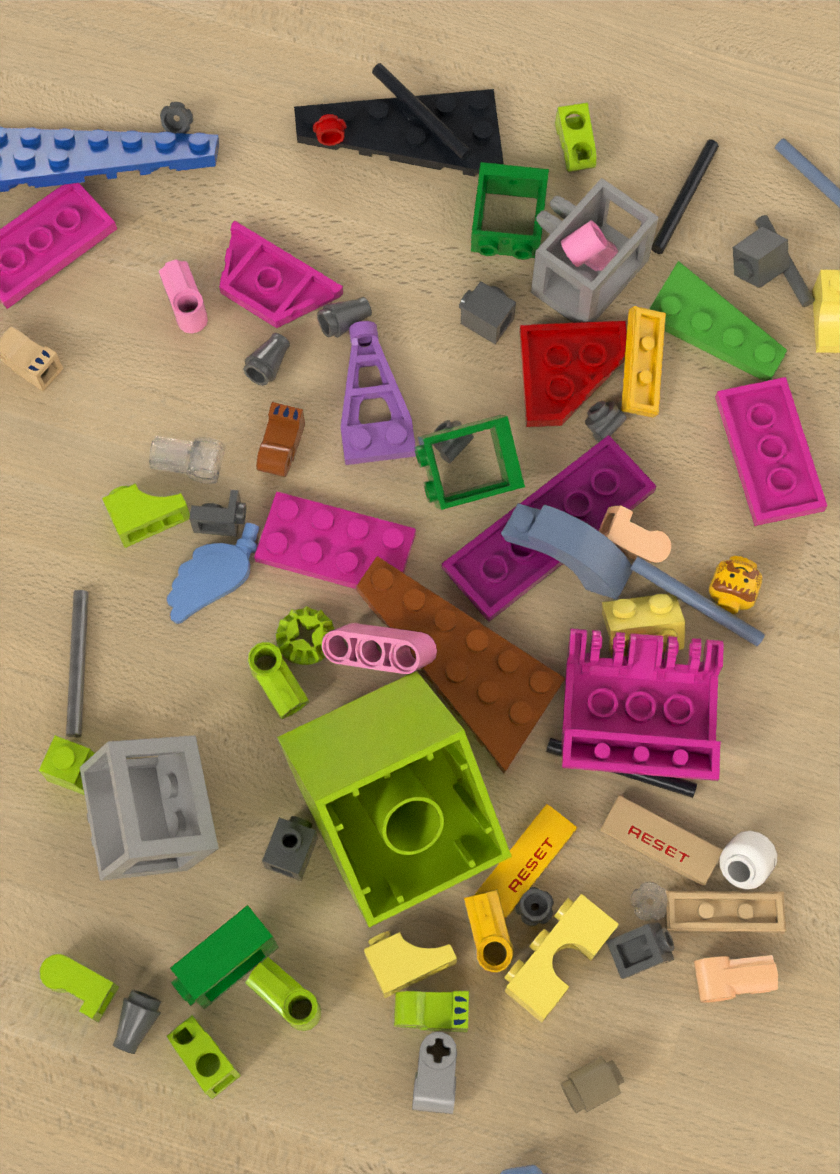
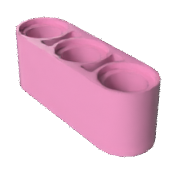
[322,623,437,674]

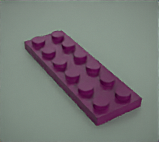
[442,435,657,622]

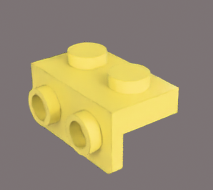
[602,593,685,658]

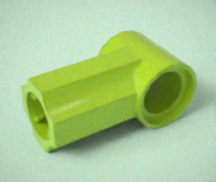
[248,642,309,719]
[245,957,321,1031]

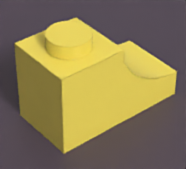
[812,270,840,353]
[364,931,457,998]

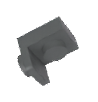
[189,490,247,537]
[606,923,675,979]

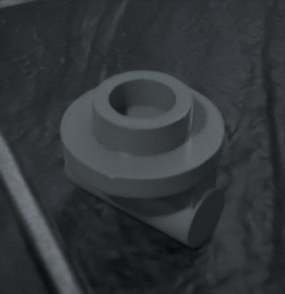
[585,401,627,442]
[432,420,474,463]

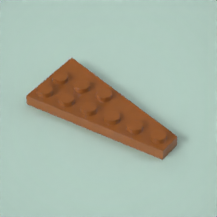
[356,556,566,774]

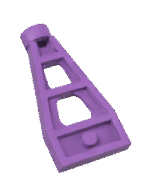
[341,321,416,465]

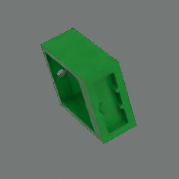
[471,162,549,260]
[414,414,525,510]
[170,905,279,1009]

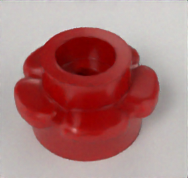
[313,114,347,146]

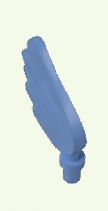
[167,523,259,624]

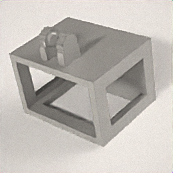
[531,178,659,323]
[80,735,219,881]

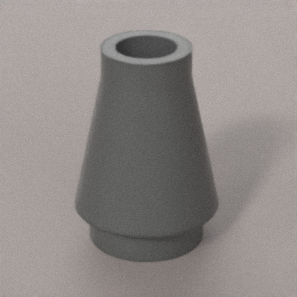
[317,297,372,338]
[243,333,290,386]
[113,990,161,1054]

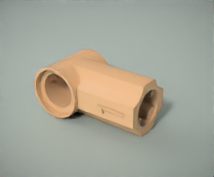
[694,955,778,1003]

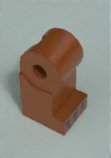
[256,402,305,477]

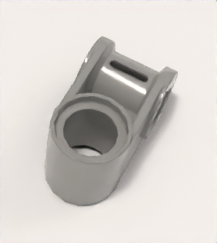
[412,1032,457,1114]

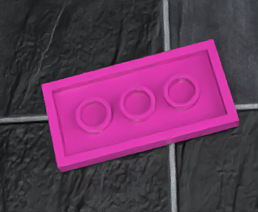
[0,183,117,309]
[715,377,827,526]
[254,491,416,589]

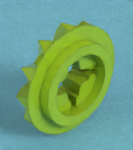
[275,606,335,665]

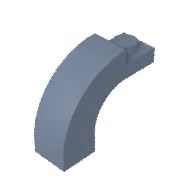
[501,503,633,600]

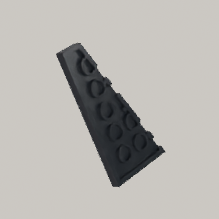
[294,89,504,177]

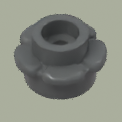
[160,102,193,134]
[515,887,554,927]

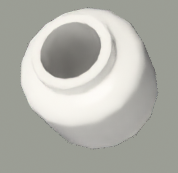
[720,831,777,889]

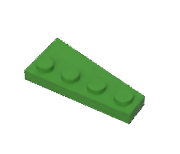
[649,261,787,381]

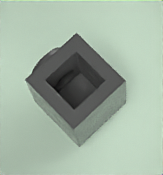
[732,227,789,288]
[459,281,516,345]
[262,816,318,881]

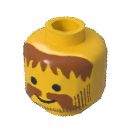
[709,556,763,614]

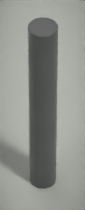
[755,215,815,307]

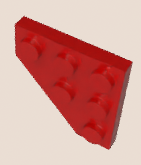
[519,321,627,427]

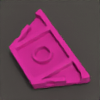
[219,220,343,328]

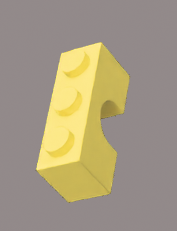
[504,894,619,1023]

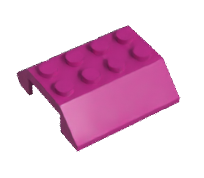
[561,628,724,781]

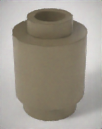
[560,1056,624,1113]

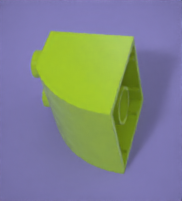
[277,671,512,928]

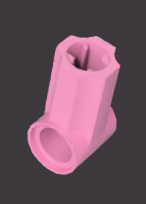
[561,220,618,271]
[159,259,208,334]

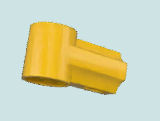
[464,889,514,972]

